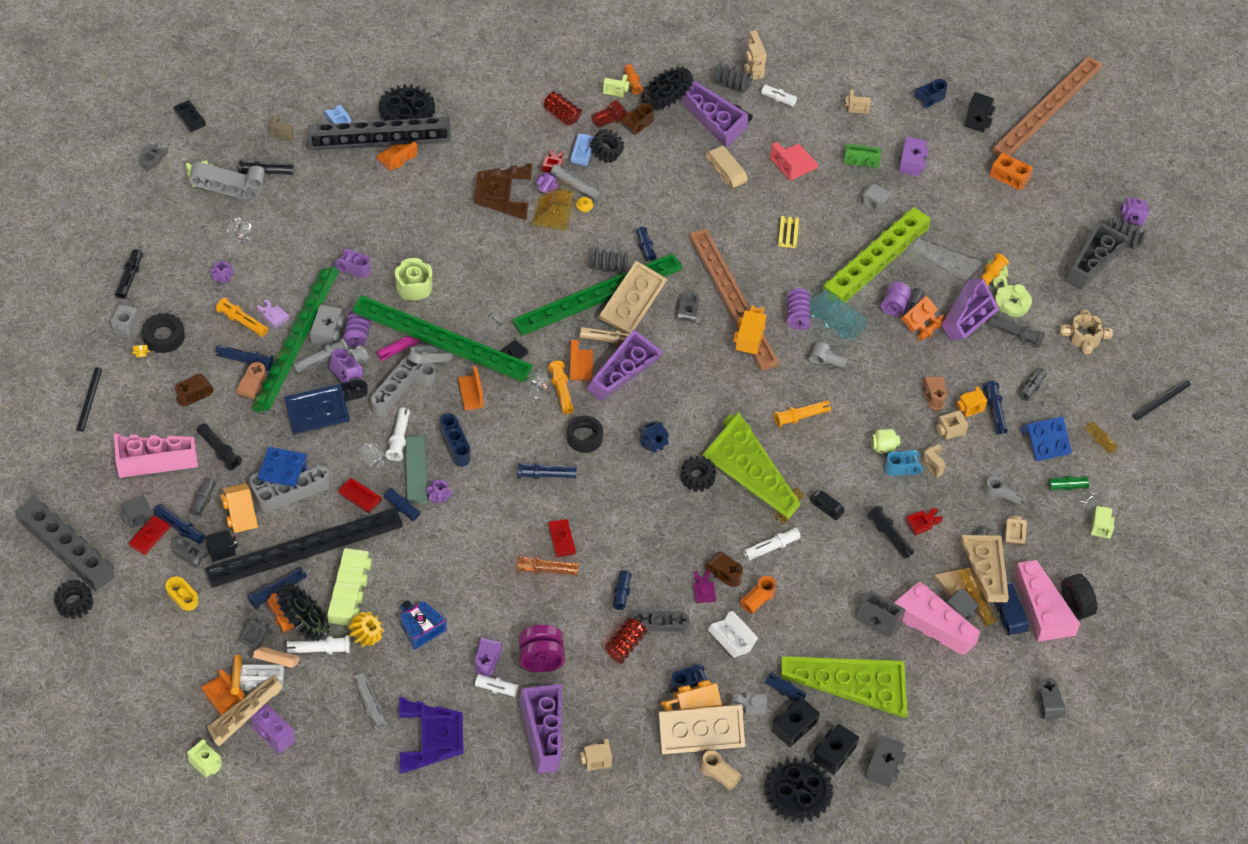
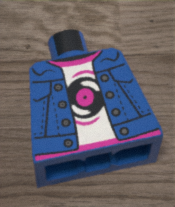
[400,600,447,650]

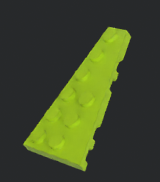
[702,412,801,519]
[781,656,908,718]

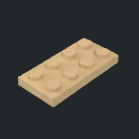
[599,261,668,334]
[658,704,745,754]

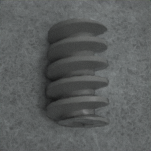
[715,62,754,93]
[1108,217,1147,249]
[589,246,628,273]

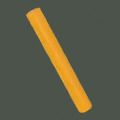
[231,654,242,695]

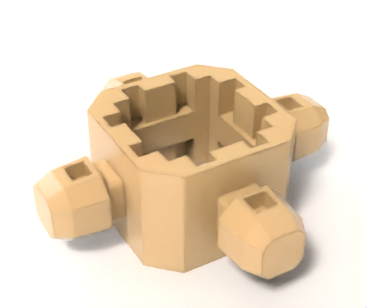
[1060,309,1113,354]

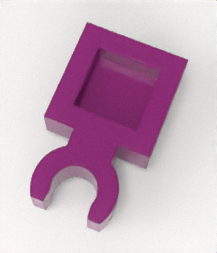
[693,570,716,603]

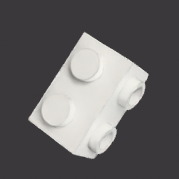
[708,611,758,658]
[240,665,284,692]

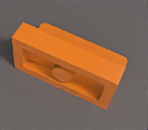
[570,340,593,381]
[458,366,483,410]

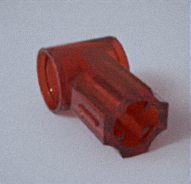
[591,100,628,128]

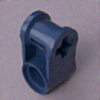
[914,79,948,108]
[670,664,711,693]

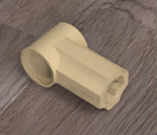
[700,750,742,790]

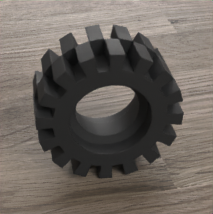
[590,129,624,163]
[680,456,716,492]
[54,580,93,619]

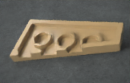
[961,535,1009,602]
[207,674,283,746]

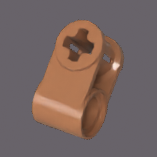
[237,362,267,400]
[923,376,947,411]

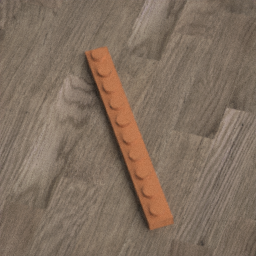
[992,56,1102,156]
[690,229,779,371]

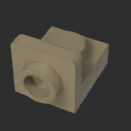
[269,114,294,141]

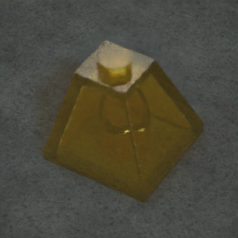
[532,189,574,231]

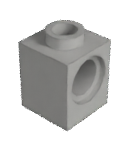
[862,184,892,214]
[111,305,139,336]

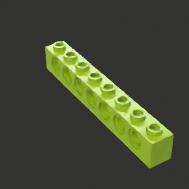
[822,207,931,308]

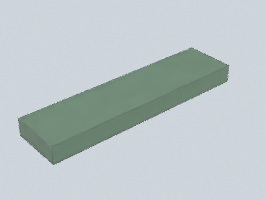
[406,436,427,504]

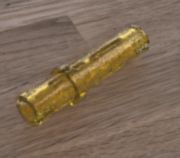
[957,567,997,627]

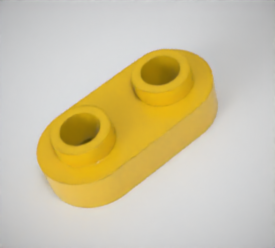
[165,576,199,611]

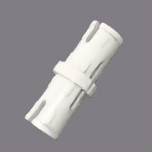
[762,84,797,107]
[475,674,519,697]

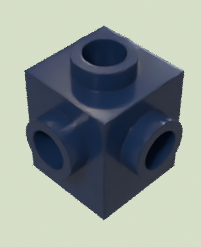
[638,421,669,452]

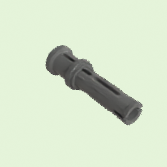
[988,314,1045,348]

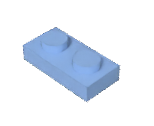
[571,134,594,166]

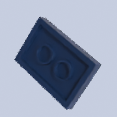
[284,384,350,435]

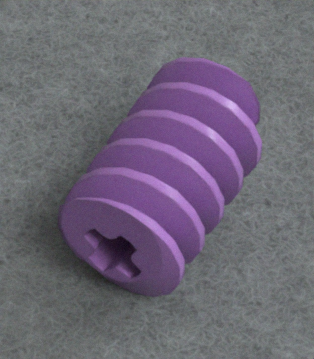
[787,288,811,330]
[343,308,371,347]

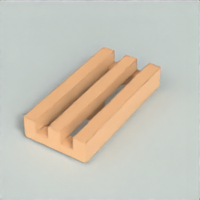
[253,646,300,668]

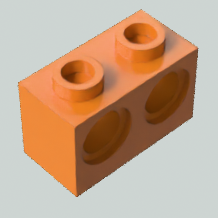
[990,153,1033,191]

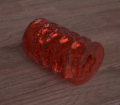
[543,91,582,126]
[605,618,647,664]

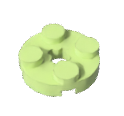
[995,284,1032,317]

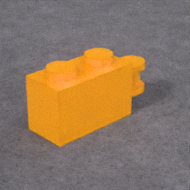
[733,305,767,355]
[660,680,722,711]

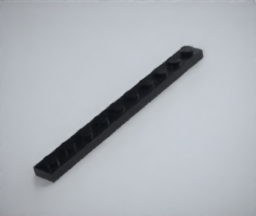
[205,508,403,588]

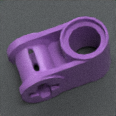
[334,249,371,278]
[329,349,363,383]
[475,638,502,677]

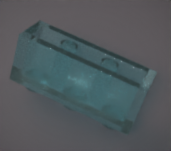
[810,289,868,342]

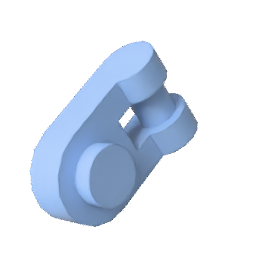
[324,105,351,124]

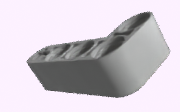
[189,162,265,200]
[371,355,437,416]
[249,466,331,512]

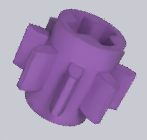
[536,172,558,194]
[210,261,234,284]
[426,479,452,504]

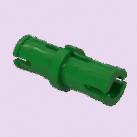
[1048,475,1089,491]

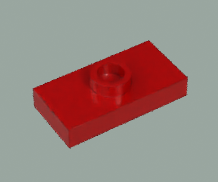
[338,478,382,513]
[129,516,170,555]
[548,519,576,558]

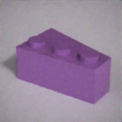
[942,278,999,340]

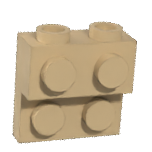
[744,30,767,80]

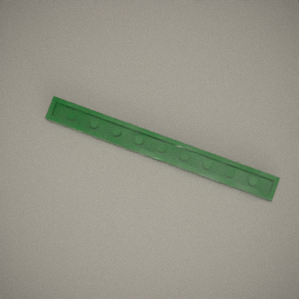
[512,253,682,336]
[252,266,339,413]
[353,295,533,383]

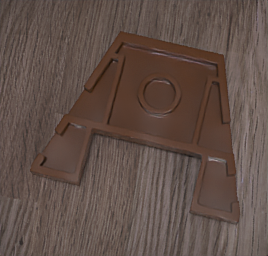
[474,163,532,220]

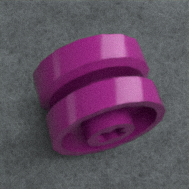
[518,625,565,673]

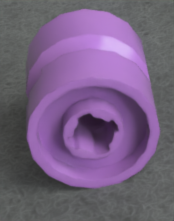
[881,282,911,317]

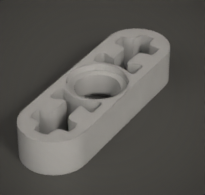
[408,346,454,364]

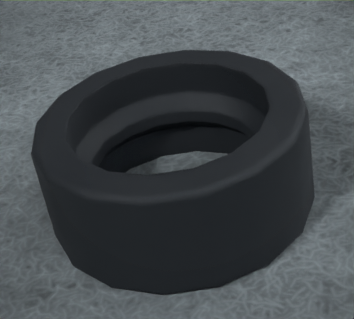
[567,416,603,453]

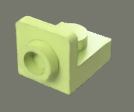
[603,75,630,97]

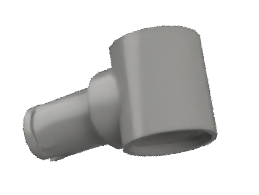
[809,342,848,369]
[984,476,1024,506]

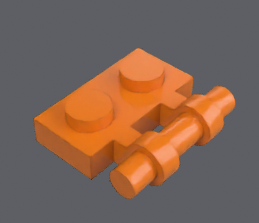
[901,296,946,341]

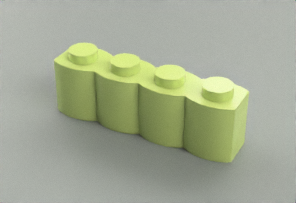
[328,548,372,626]

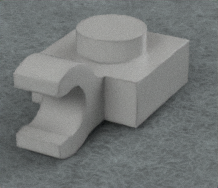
[731,693,767,716]

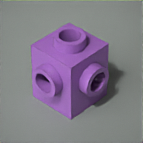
[1119,197,1149,226]

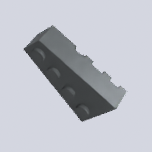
[1066,221,1130,290]

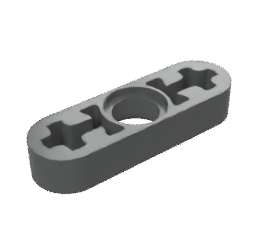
[630,611,689,632]

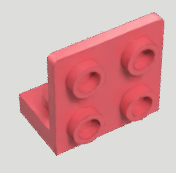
[770,142,818,181]

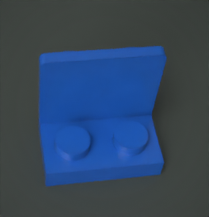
[1020,416,1072,461]
[258,447,308,487]

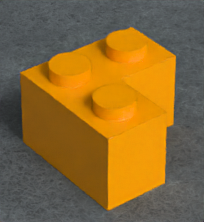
[220,483,258,533]

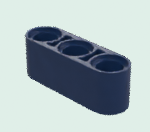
[440,413,471,467]
[994,581,1029,636]

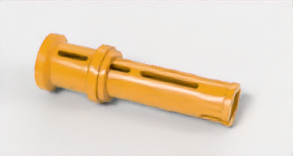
[979,253,1009,286]
[216,297,268,337]
[548,360,574,415]
[773,400,831,428]

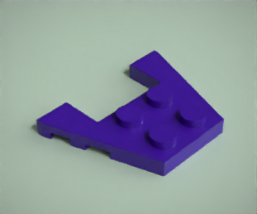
[399,697,464,774]

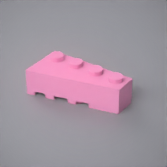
[114,434,198,478]
[1014,560,1080,642]
[894,581,980,655]

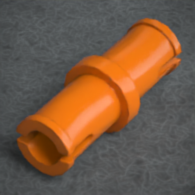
[623,64,643,95]

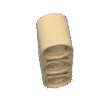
[706,146,748,189]

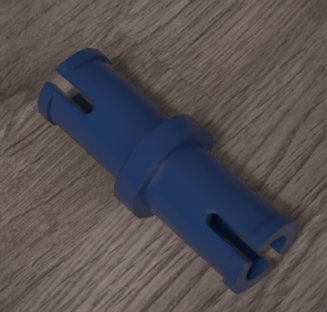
[636,227,657,262]
[384,488,421,521]
[613,570,632,610]
[765,672,807,702]

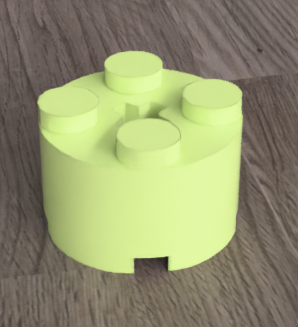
[395,258,433,301]

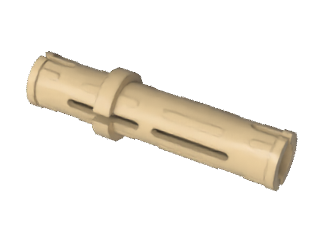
[579,327,630,345]

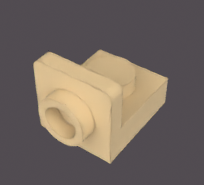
[845,90,871,114]
[922,444,945,478]
[1004,516,1027,545]

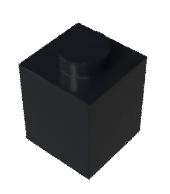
[205,530,238,562]

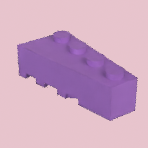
[683,81,748,148]
[586,330,664,401]
[519,684,563,774]

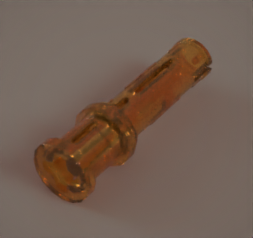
[517,555,579,576]

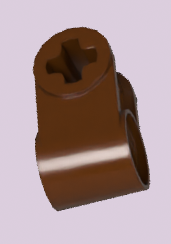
[622,103,654,135]
[175,374,214,406]
[705,551,743,587]

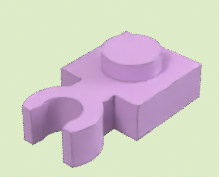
[257,300,290,329]

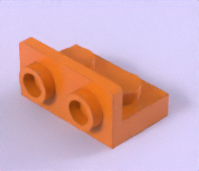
[377,141,418,171]
[201,669,245,716]

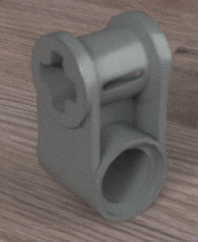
[1036,678,1065,719]

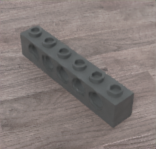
[15,497,115,592]

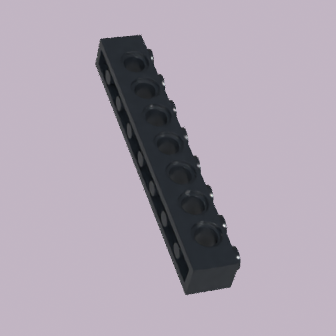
[308,117,451,150]

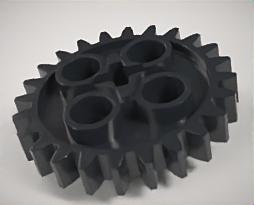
[641,66,694,111]
[379,84,435,121]
[275,583,330,642]
[764,757,833,823]

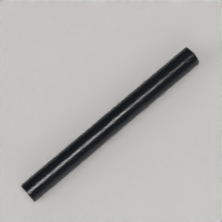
[76,367,102,432]
[1132,380,1191,421]

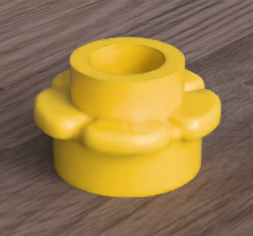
[576,197,593,212]
[131,345,150,358]

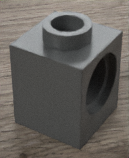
[120,495,153,529]
[945,588,979,620]

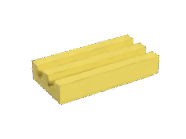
[778,216,799,248]

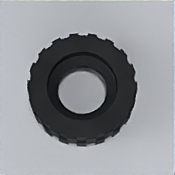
[142,313,185,353]
[1061,573,1098,620]

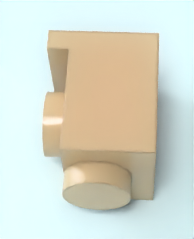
[936,411,968,440]
[580,739,612,771]

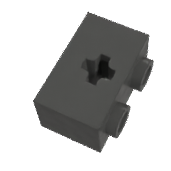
[856,591,906,637]
[865,736,906,787]

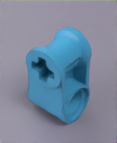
[884,450,923,476]

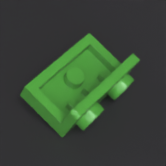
[844,144,881,168]

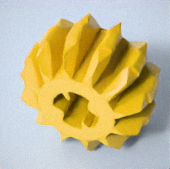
[348,611,384,647]

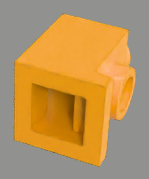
[955,387,988,417]

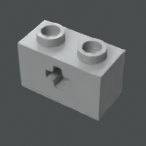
[310,305,345,346]

